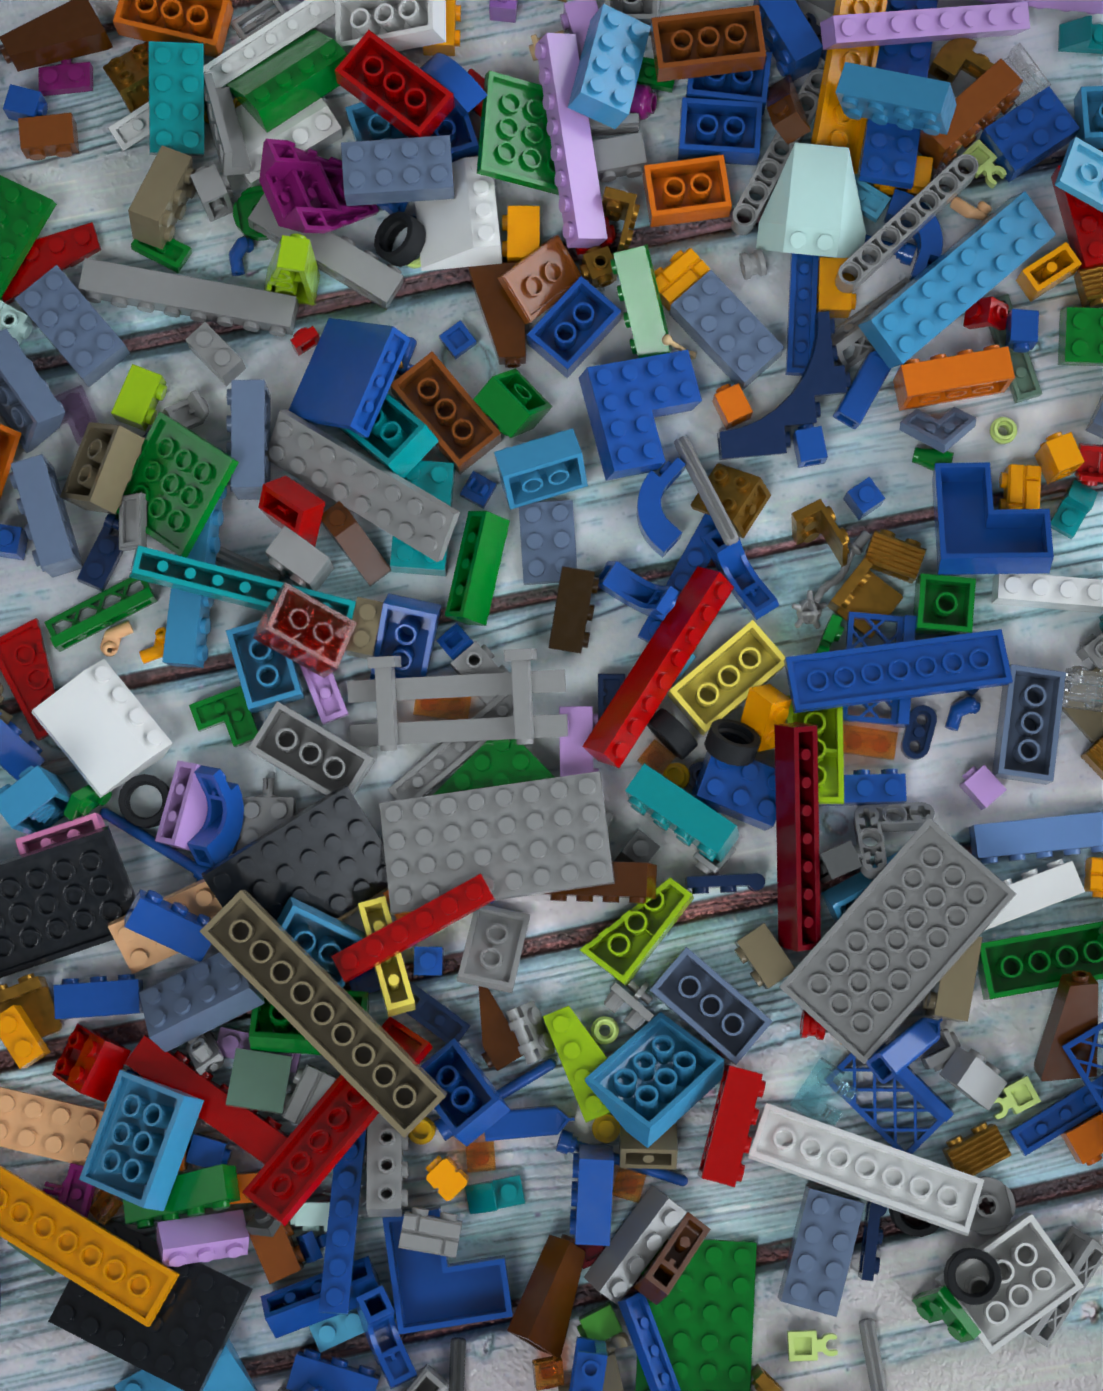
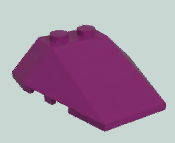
[259,139,379,234]

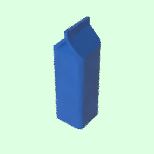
[833,351,891,429]
[866,1017,943,1084]
[485,1105,575,1141]

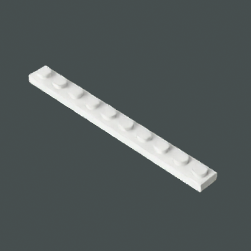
[108,0,335,151]

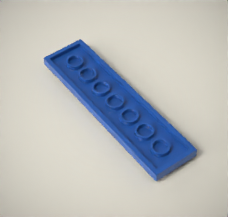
[858,0,938,190]
[784,629,1013,713]

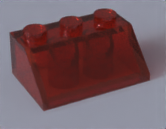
[253,582,357,678]

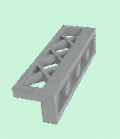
[204,73,251,176]
[831,278,911,371]
[1024,1226,1103,1347]

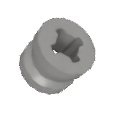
[739,249,767,280]

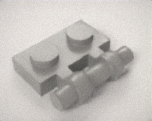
[506,1001,555,1064]

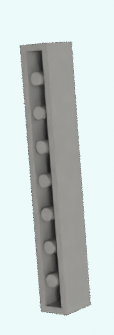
[78,258,299,337]

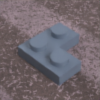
[899,407,977,453]

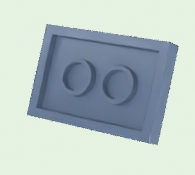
[519,500,577,585]

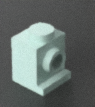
[0,300,33,345]
[290,1200,330,1232]

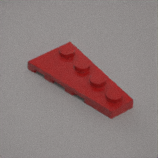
[2,222,101,305]
[0,618,55,741]

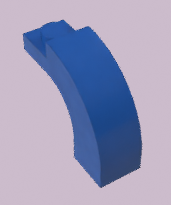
[420,53,488,117]
[883,189,943,280]
[637,457,686,558]
[703,528,779,620]
[597,561,679,621]
[187,765,244,867]
[356,1285,417,1389]

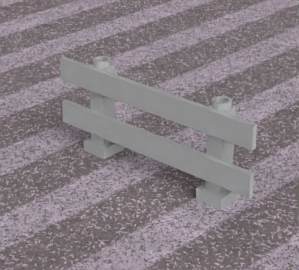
[347,648,568,751]

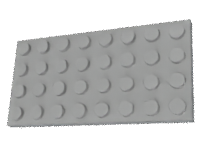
[379,771,615,914]
[779,818,1017,1064]

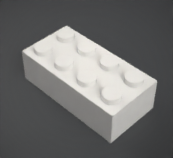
[335,0,446,54]

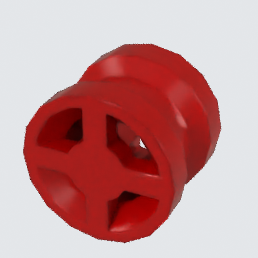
[800,1010,826,1040]

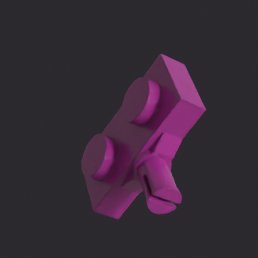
[39,59,93,96]
[43,1163,96,1218]

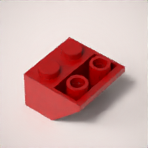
[258,475,325,547]
[52,1023,131,1103]

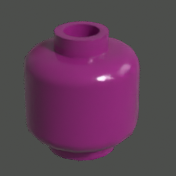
[629,83,657,120]

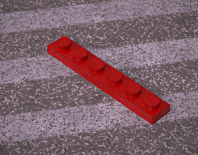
[331,873,495,982]

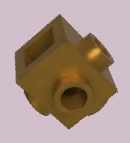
[579,246,617,288]

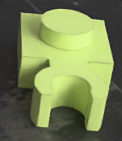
[963,139,1007,188]
[993,1076,1041,1119]
[787,1330,838,1362]

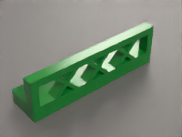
[44,577,157,652]

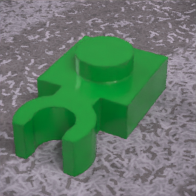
[815,614,844,653]

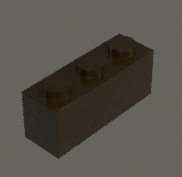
[548,566,599,654]

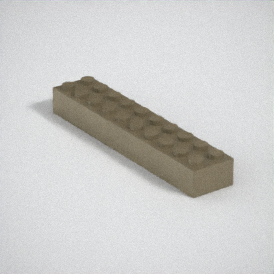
[200,890,447,1138]

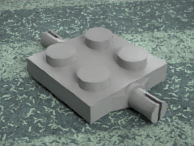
[237,778,296,851]

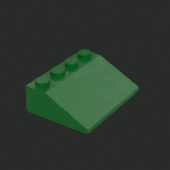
[226,29,348,133]

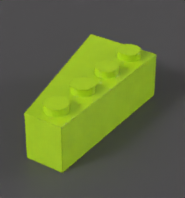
[264,234,320,306]
[579,878,694,987]
[543,1006,610,1123]

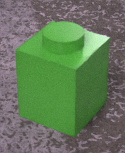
[576,1302,623,1341]

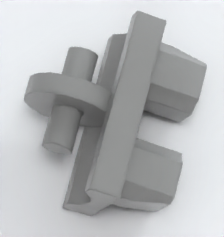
[603,981,654,1031]
[185,1030,224,1075]

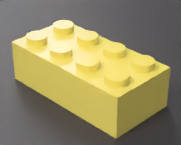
[667,620,785,736]

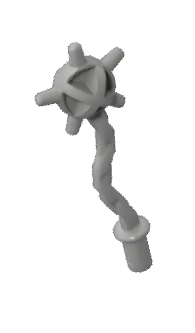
[792,530,871,629]

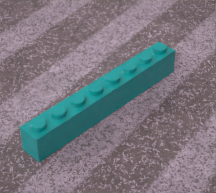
[129,545,356,632]

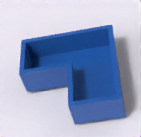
[579,350,702,481]
[932,462,1054,575]
[382,1206,513,1335]

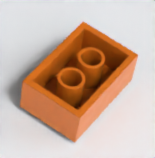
[643,155,732,228]

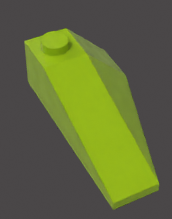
[787,695,844,804]

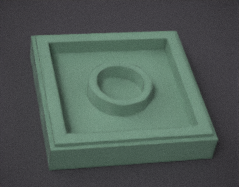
[226,1048,292,1114]

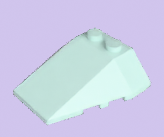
[756,142,866,259]

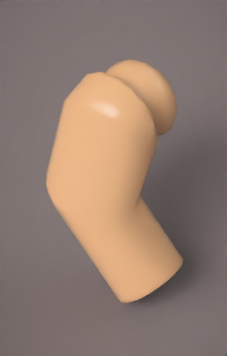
[950,196,992,220]
[100,620,134,657]

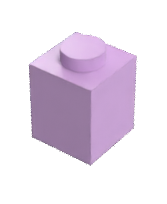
[959,765,1007,810]

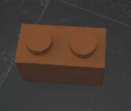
[18,113,79,161]
[248,1221,306,1284]

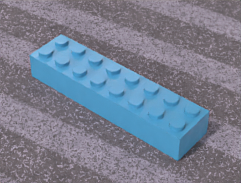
[858,191,1056,369]

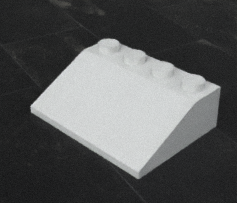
[235,98,343,188]
[415,156,502,271]
[31,659,173,798]
[935,1212,1084,1354]

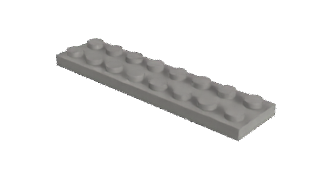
[265,409,460,562]

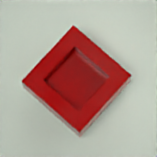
[290,326,320,356]

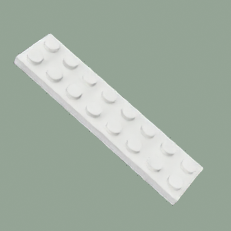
[748,1103,984,1236]

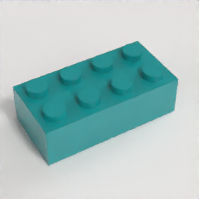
[148,41,204,156]
[338,393,439,478]
[390,460,455,576]
[625,763,740,863]

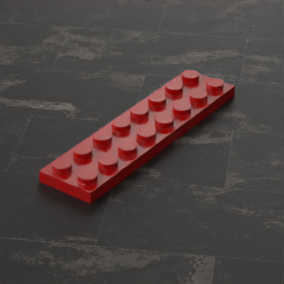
[242,1017,433,1226]

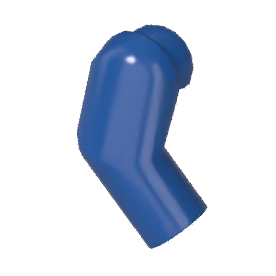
[229,236,255,276]
[397,337,417,376]
[945,696,981,731]

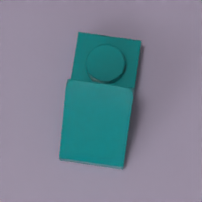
[1058,16,1103,54]
[1051,479,1098,539]
[465,1175,525,1214]

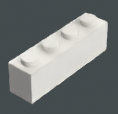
[991,574,1103,613]
[984,858,1085,931]

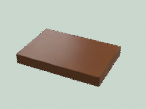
[497,235,582,324]

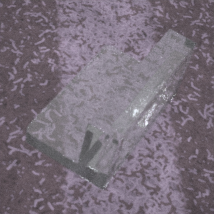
[1003,43,1051,107]

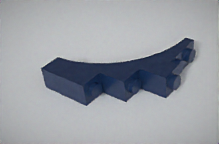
[717,311,851,460]

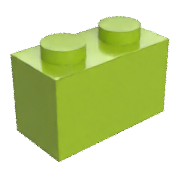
[111,364,168,432]

